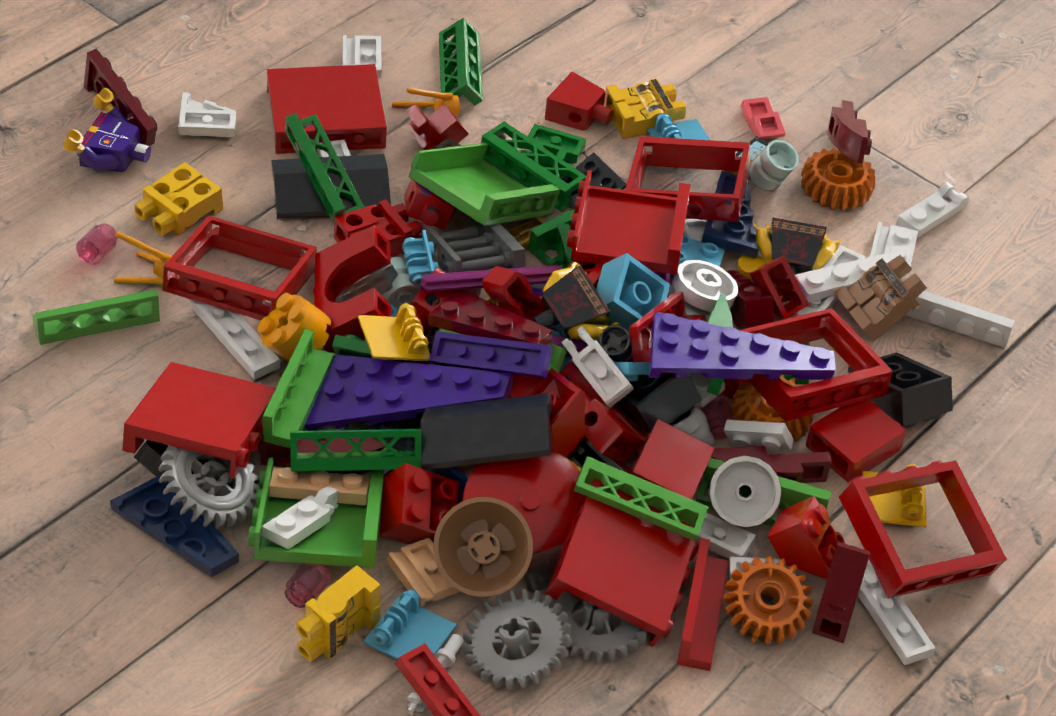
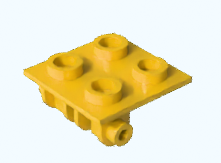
[358,303,430,361]
[862,464,927,528]

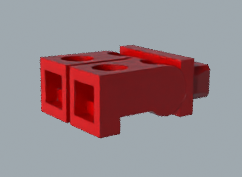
[334,199,423,257]

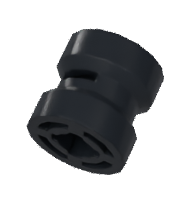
[599,325,632,362]

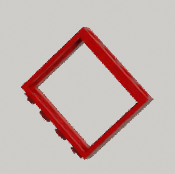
[625,136,750,222]
[162,215,317,320]
[740,308,893,422]
[839,460,1007,598]

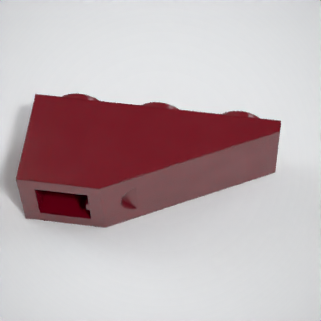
[726,270,774,330]
[812,542,871,643]

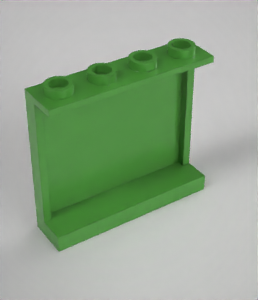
[408,143,561,226]
[248,458,384,568]

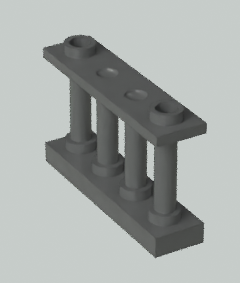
[419,222,526,273]

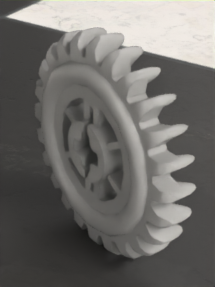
[158,445,260,529]
[462,589,573,689]
[543,591,649,663]

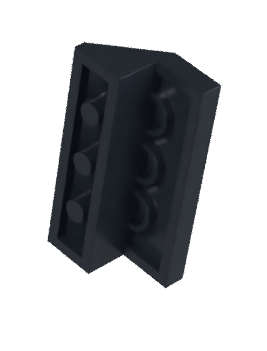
[271,154,391,219]
[421,393,554,470]

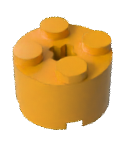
[257,293,331,363]

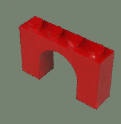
[313,225,391,354]

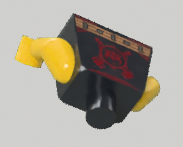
[753,217,841,275]
[532,262,620,340]

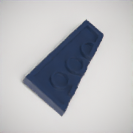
[701,171,759,258]
[110,474,239,577]

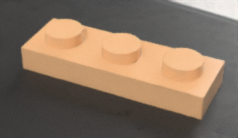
[269,467,370,505]

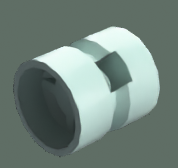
[749,140,799,191]
[374,257,421,308]

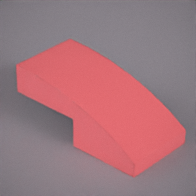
[740,97,786,139]

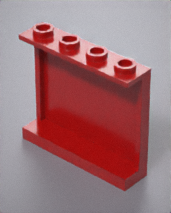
[267,64,387,154]
[567,170,691,275]
[122,362,276,479]
[545,478,699,647]

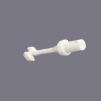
[406,634,464,715]

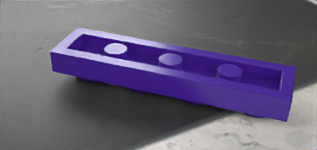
[429,331,553,379]

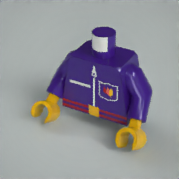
[63,88,151,172]

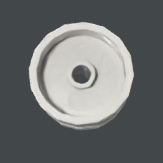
[668,260,738,322]
[709,456,781,527]

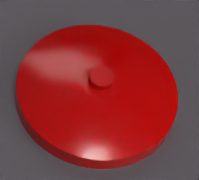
[461,450,583,572]

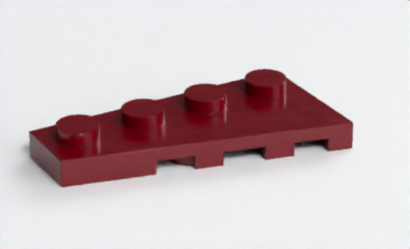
[83,48,158,146]
[428,290,552,345]

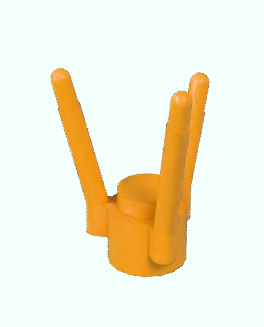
[392,88,460,117]
[114,232,173,286]

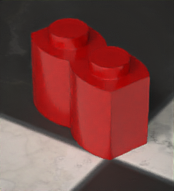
[482,266,545,321]

